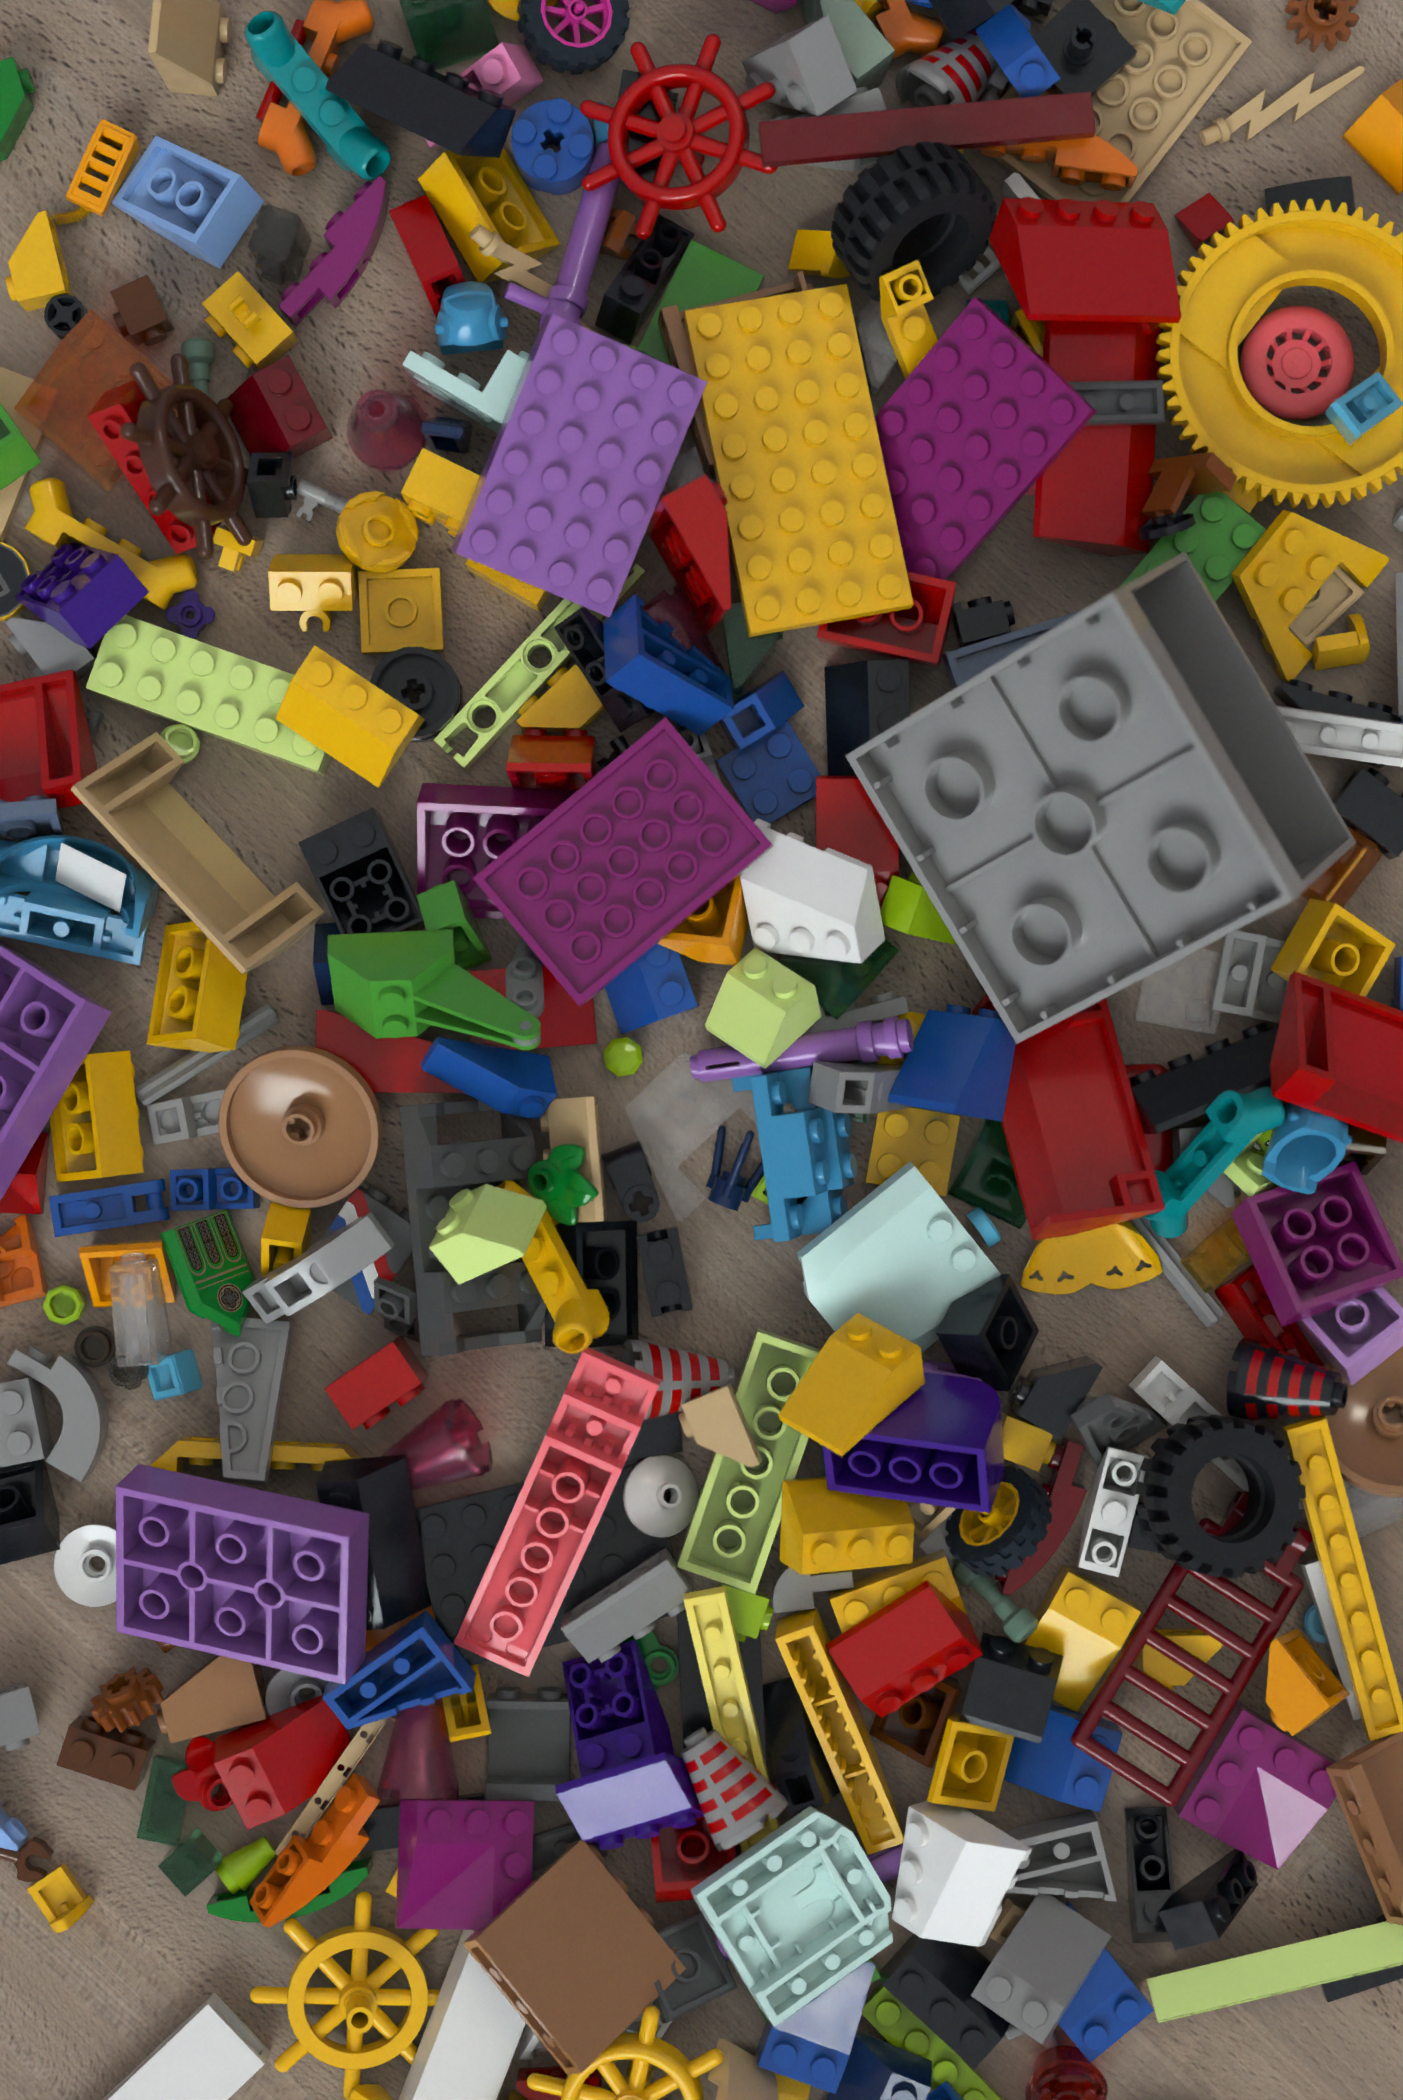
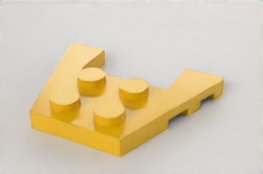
[1231,510,1390,683]

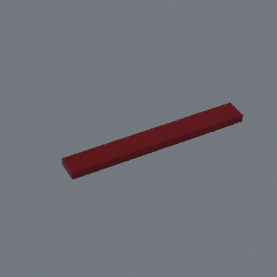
[758,92,1096,168]

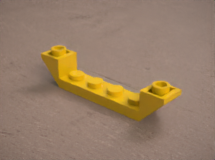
[879,260,938,380]
[151,1436,360,1473]

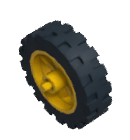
[945,1466,1052,1578]

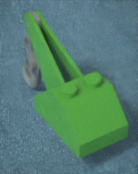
[327,929,544,1050]

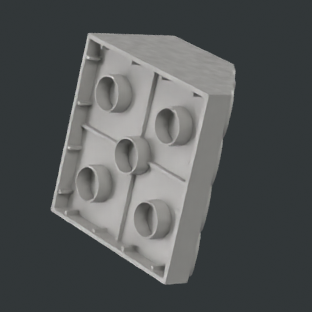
[845,551,1356,1044]

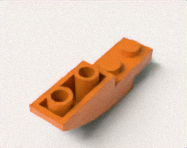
[973,135,1138,191]
[249,1772,381,1928]

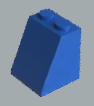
[888,1004,1016,1122]

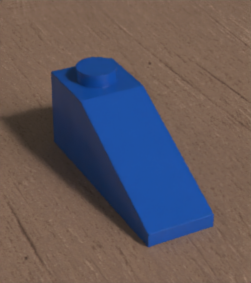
[420,1037,557,1119]

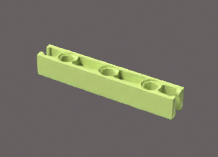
[434,563,646,771]
[1146,1921,1403,2023]

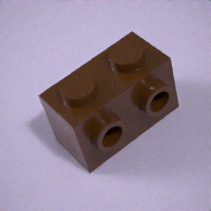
[56,1716,156,1791]

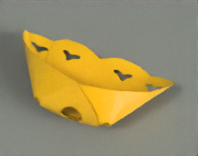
[1020,1220,1163,1295]

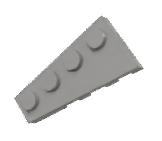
[210,1318,293,1485]

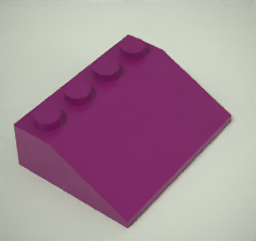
[417,783,577,919]

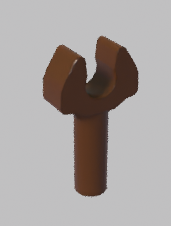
[0,1837,53,1882]

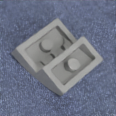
[1211,930,1288,1024]

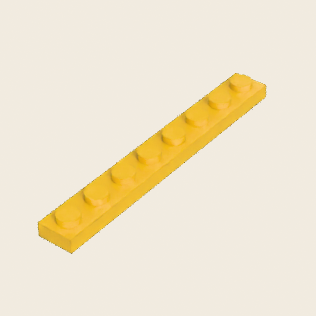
[1283,1416,1403,1741]

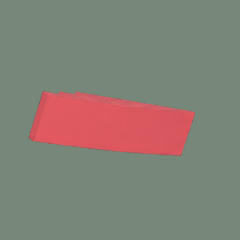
[453,1347,661,1677]

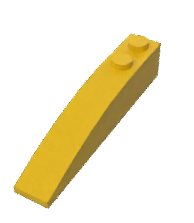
[775,1606,905,1855]

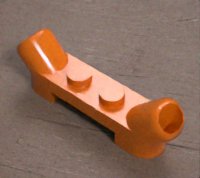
[258,0,375,176]
[875,0,945,60]

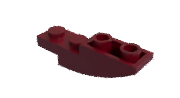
[995,1436,1087,1596]

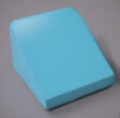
[144,1349,202,1401]

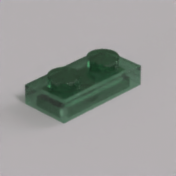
[137,1754,188,1847]

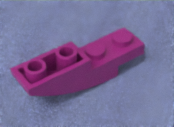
[279,176,390,327]

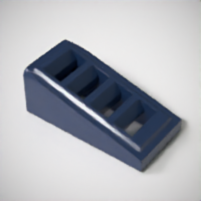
[421,416,473,454]

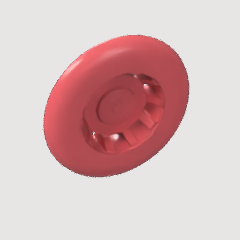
[1240,305,1355,420]

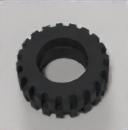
[831,141,996,303]
[1136,1415,1306,1579]

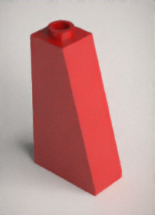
[316,1010,464,1093]

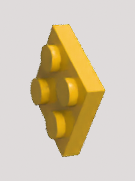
[358,568,445,655]
[865,1108,960,1196]

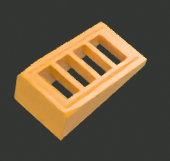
[65,119,140,217]

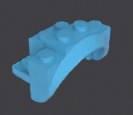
[0,835,160,966]
[732,1066,858,1242]

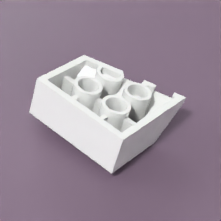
[740,818,885,964]
[892,1801,1032,1947]

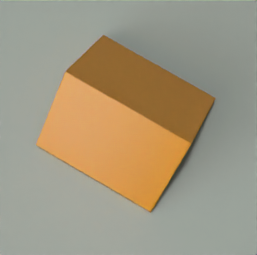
[1342,79,1403,195]
[79,1239,176,1307]

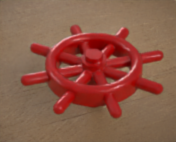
[580,34,778,240]

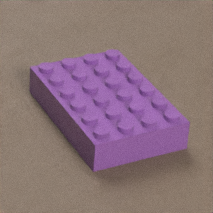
[451,313,707,618]
[0,940,112,1201]
[116,1464,369,1685]

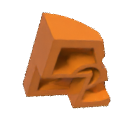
[0,1215,48,1308]

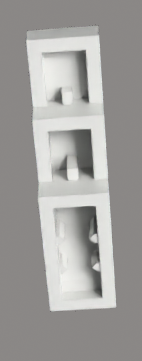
[1128,1356,1249,1492]

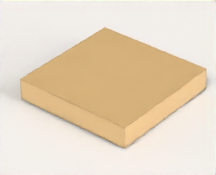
[1288,565,1365,648]

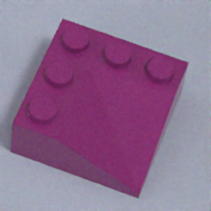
[1231,1161,1403,1327]
[1173,1701,1337,1870]
[395,1799,534,1930]

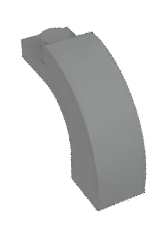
[7,1344,108,1482]

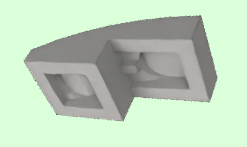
[146,1089,226,1145]

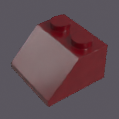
[227,355,333,458]

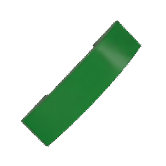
[206,1857,373,1922]

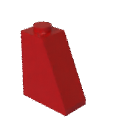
[389,194,466,320]

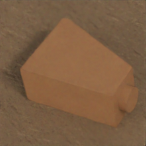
[157,1655,269,1744]

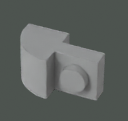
[772,1564,854,1613]

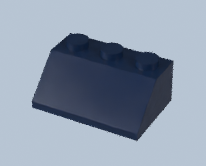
[825,2031,932,2100]

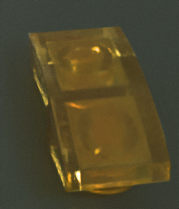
[1180,1217,1251,1293]

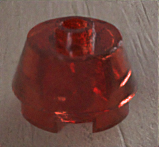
[1025,2045,1108,2100]

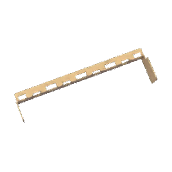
[274,1712,400,1855]

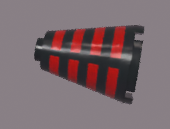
[1227,1338,1348,1420]

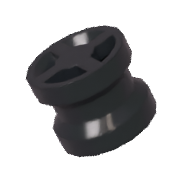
[44,294,91,342]

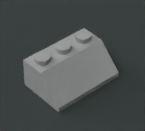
[561,1547,693,1663]

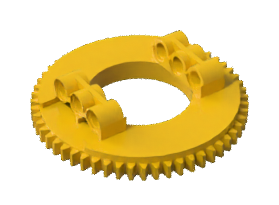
[1155,199,1403,509]

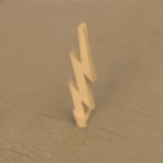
[1199,66,1365,146]
[469,224,597,333]

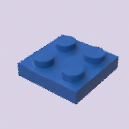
[716,720,821,824]

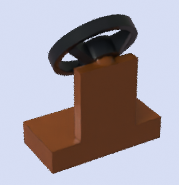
[1137,452,1237,540]

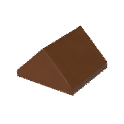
[869,1676,961,1768]

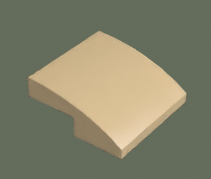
[708,2038,778,2100]

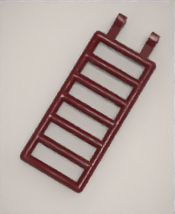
[1071,1491,1313,1807]

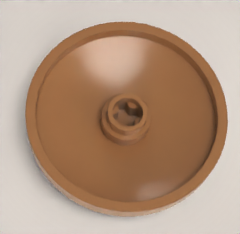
[218,1045,383,1208]
[1310,1346,1403,1498]

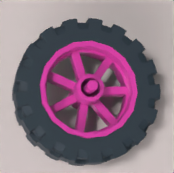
[517,0,630,75]

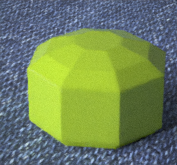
[603,1037,643,1077]
[43,1284,87,1325]

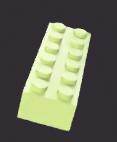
[85,615,331,775]
[677,1328,821,1594]

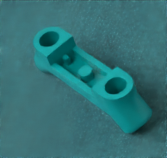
[244,11,391,181]
[1142,1086,1285,1238]

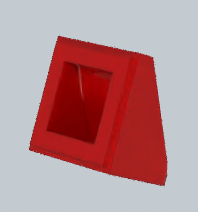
[1175,193,1235,250]

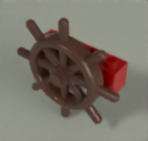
[87,353,253,559]

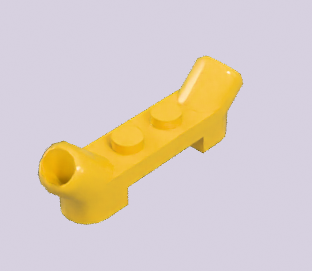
[24,478,199,611]
[497,1180,609,1354]

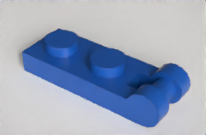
[49,1179,170,1237]

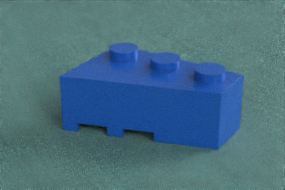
[603,594,734,736]
[322,1610,476,1730]

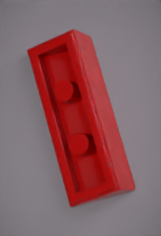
[1214,1264,1324,1367]

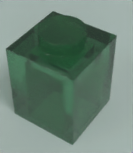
[158,1827,224,1897]

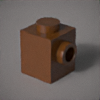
[110,275,175,346]

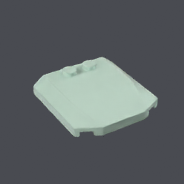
[797,1161,1001,1353]
[690,1806,893,2027]

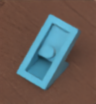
[1325,371,1403,445]

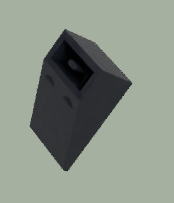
[298,808,423,934]

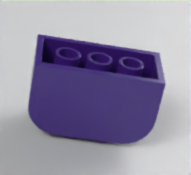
[823,1372,1005,1513]

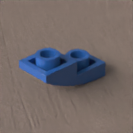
[170,1168,260,1211]

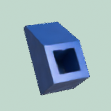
[718,671,804,750]

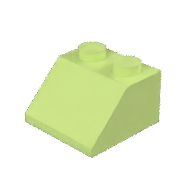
[705,947,822,1069]
[429,1184,547,1284]

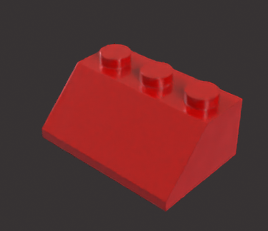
[816,572,957,668]
[826,1580,983,1718]

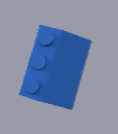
[605,944,698,1035]

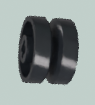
[370,647,463,743]

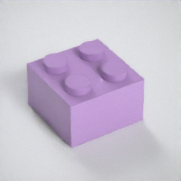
[1297,1286,1403,1386]

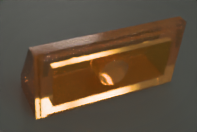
[1300,826,1382,908]

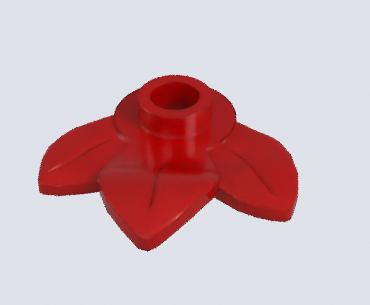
[172,1736,233,1811]

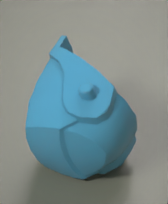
[435,282,508,355]
[1262,1103,1353,1195]

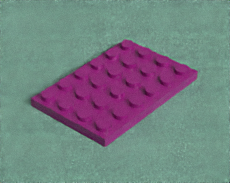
[875,297,1097,581]
[473,717,773,1007]

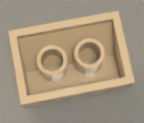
[540,1096,607,1222]

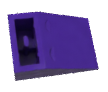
[15,542,149,649]
[562,1640,674,1778]

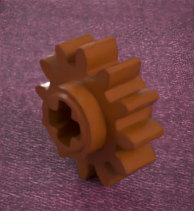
[1284,0,1359,52]
[90,1667,164,1733]

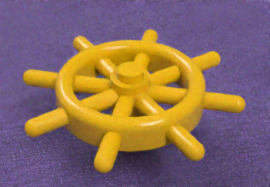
[250,1891,441,2100]
[527,2006,724,2100]

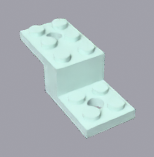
[402,350,530,434]

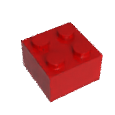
[324,1336,429,1430]

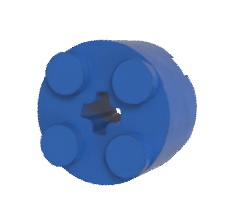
[511,98,595,195]

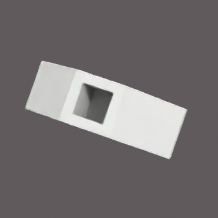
[1078,1446,1149,1577]

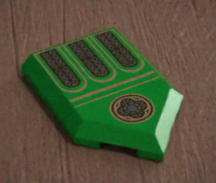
[160,1209,256,1337]

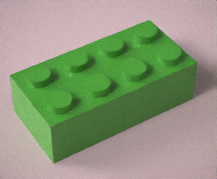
[1117,492,1266,602]

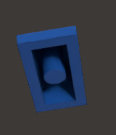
[975,4,1061,98]

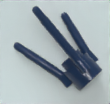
[706,1125,764,1211]

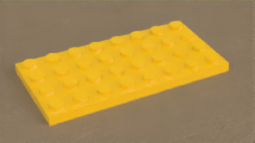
[683,284,914,637]

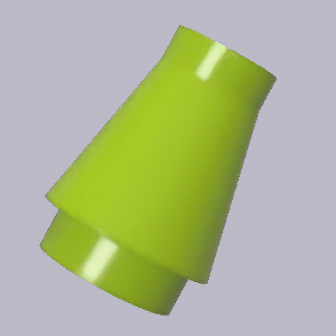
[215,1835,278,1895]

